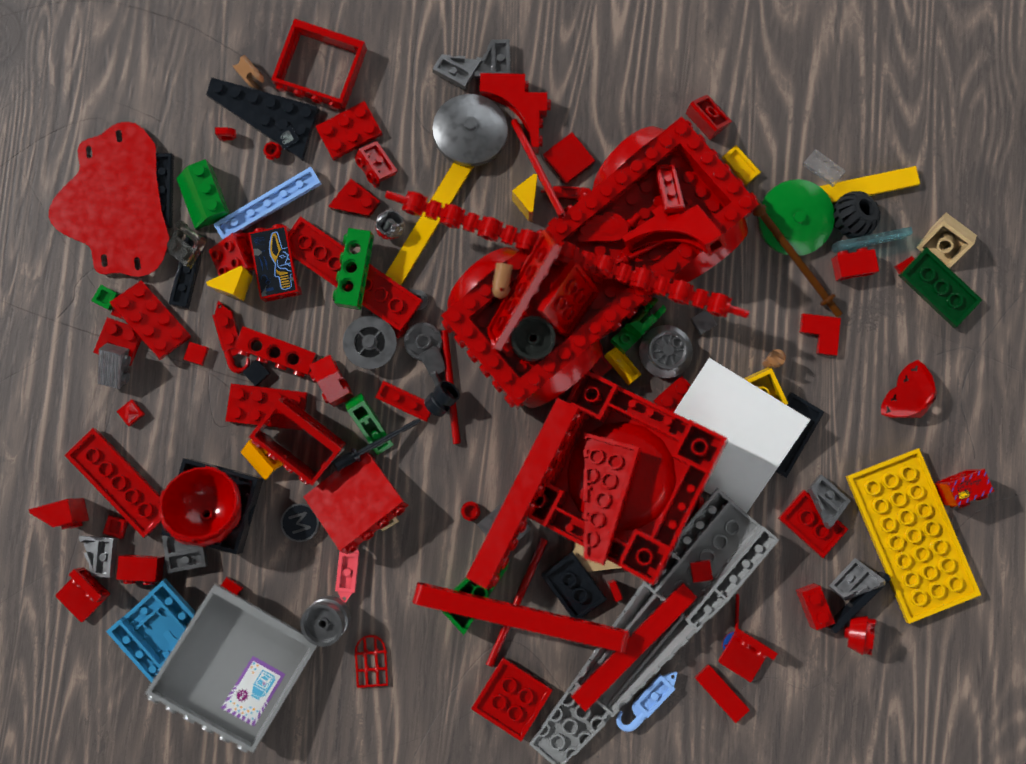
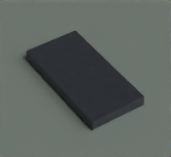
[775,392,824,478]

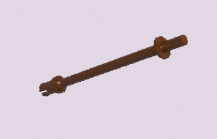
[751,191,843,317]

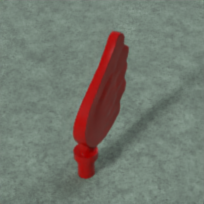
[577,211,642,243]

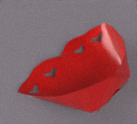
[881,360,937,418]

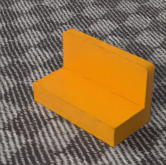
[241,439,284,480]

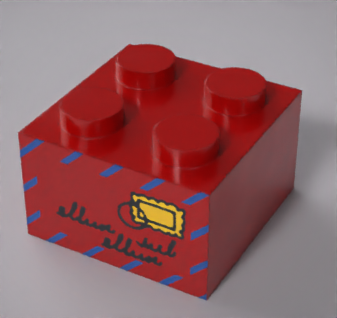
[934,469,994,508]

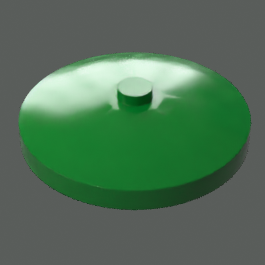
[757,179,835,256]

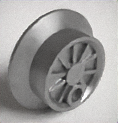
[343,316,397,369]
[639,325,693,378]

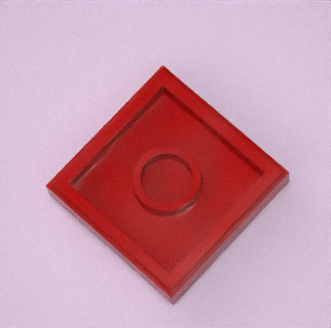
[543,132,595,185]

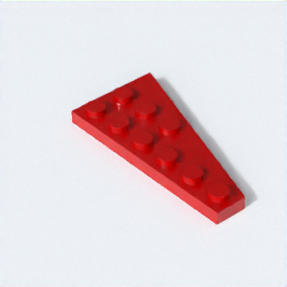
[583,432,641,565]

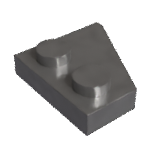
[432,54,482,90]
[79,536,117,578]

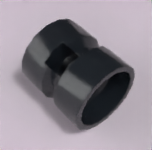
[424,380,460,417]

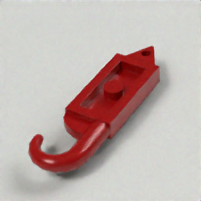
[212,301,250,374]

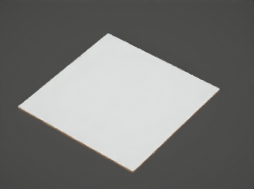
[673,358,810,513]

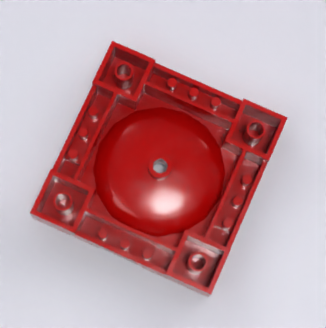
[528,371,728,585]

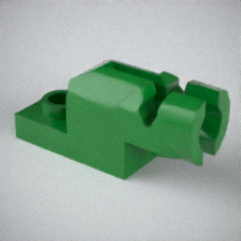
[610,297,667,354]

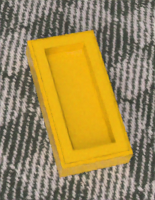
[721,145,761,186]
[604,347,642,385]

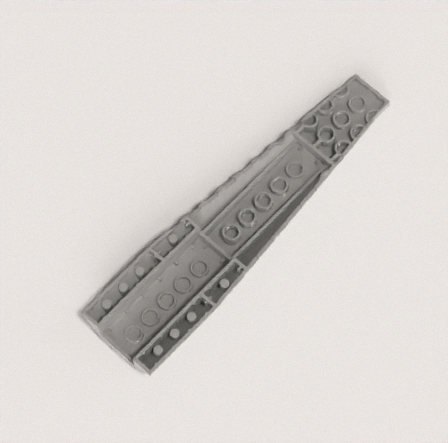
[529,488,779,764]

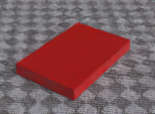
[778,490,849,558]

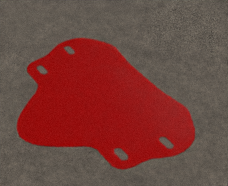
[48,122,169,277]

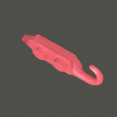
[335,549,360,603]

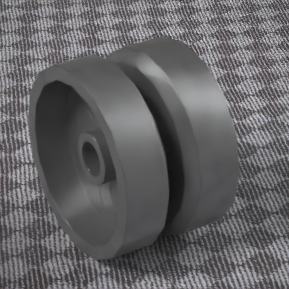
[300,596,351,647]

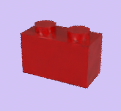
[832,247,879,281]
[116,554,164,585]
[796,583,835,630]

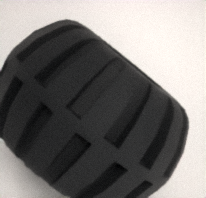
[834,191,881,238]

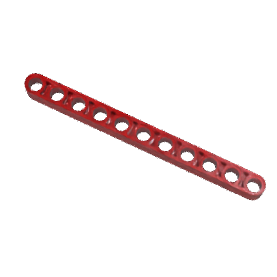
[412,582,630,652]

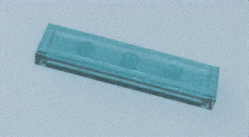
[831,227,913,253]

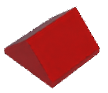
[685,94,732,141]

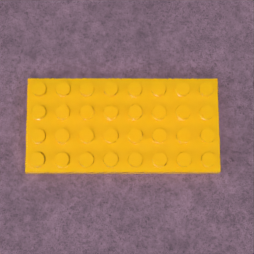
[845,448,981,624]

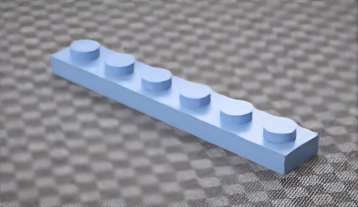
[213,167,322,240]

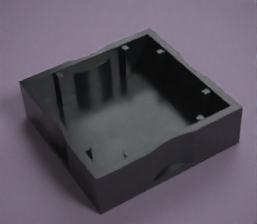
[161,458,263,554]

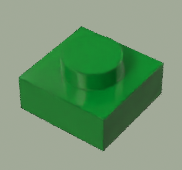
[91,284,120,311]

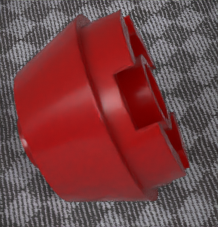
[844,616,876,655]

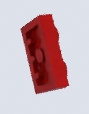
[355,141,398,188]

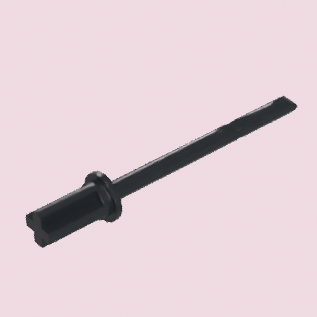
[332,419,421,471]

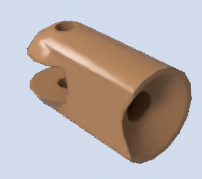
[233,55,264,89]
[492,262,513,299]
[762,349,786,370]

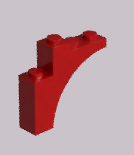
[480,73,551,153]
[622,204,726,256]

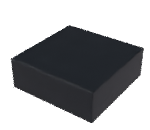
[242,360,271,386]

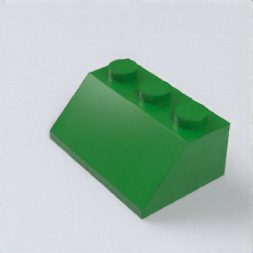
[176,159,230,230]

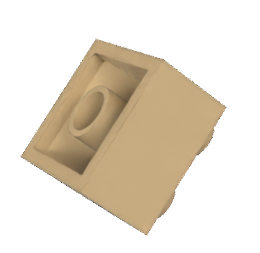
[917,213,977,268]

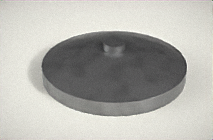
[433,94,508,167]

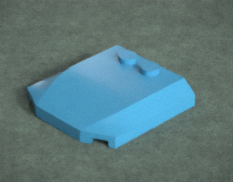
[106,579,196,683]

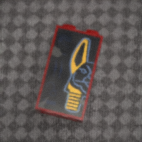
[248,224,302,302]

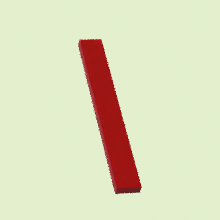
[571,583,698,712]

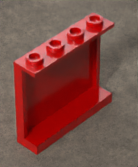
[303,451,409,555]

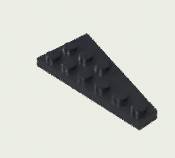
[206,77,319,161]

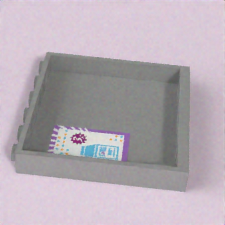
[145,583,317,753]

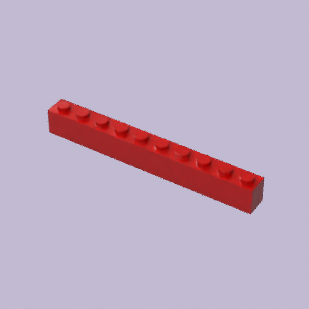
[466,398,582,589]

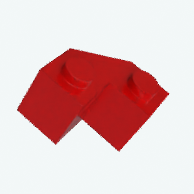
[309,355,354,407]

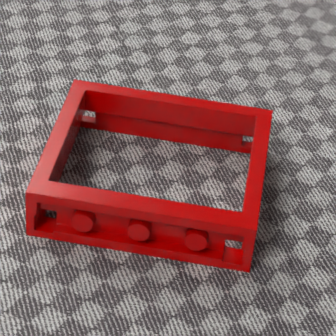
[271,18,367,110]

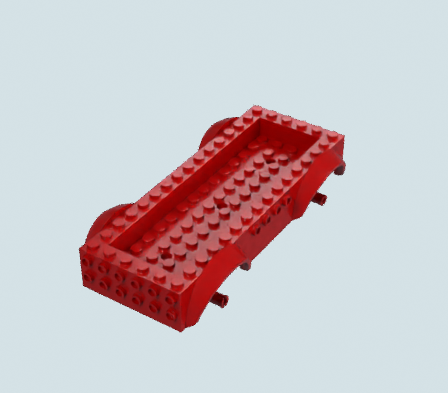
[441,116,759,410]

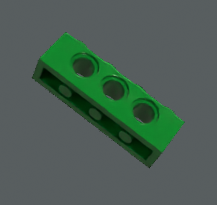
[333,228,375,310]

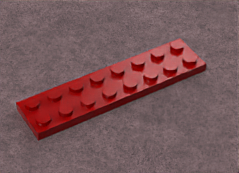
[289,216,423,332]

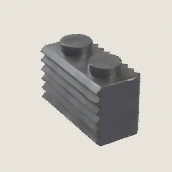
[98,343,131,389]

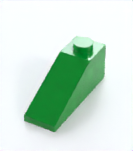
[345,393,393,455]

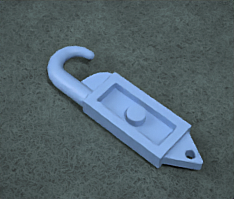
[616,671,677,732]

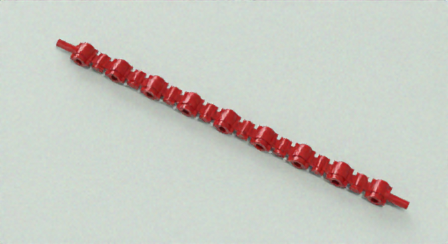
[385,190,749,318]

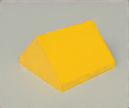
[512,174,537,222]
[206,266,253,301]

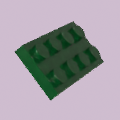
[898,247,982,328]

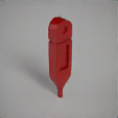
[541,186,591,200]

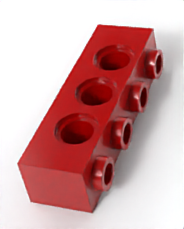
[234,326,318,378]

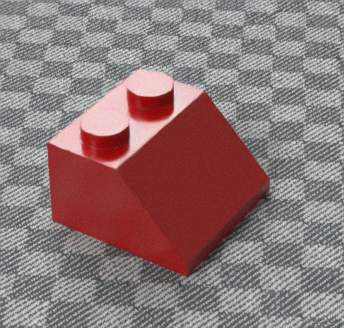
[29,498,89,530]

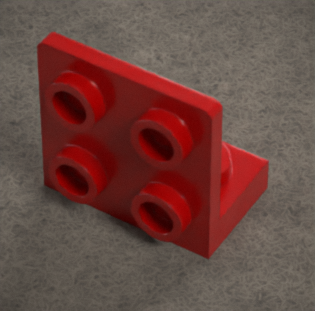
[209,233,255,276]
[55,567,111,622]
[718,628,778,682]

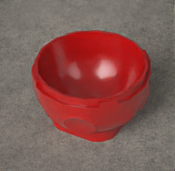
[158,466,242,547]

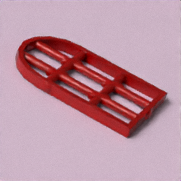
[354,635,389,688]

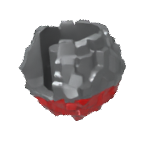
[375,209,405,240]

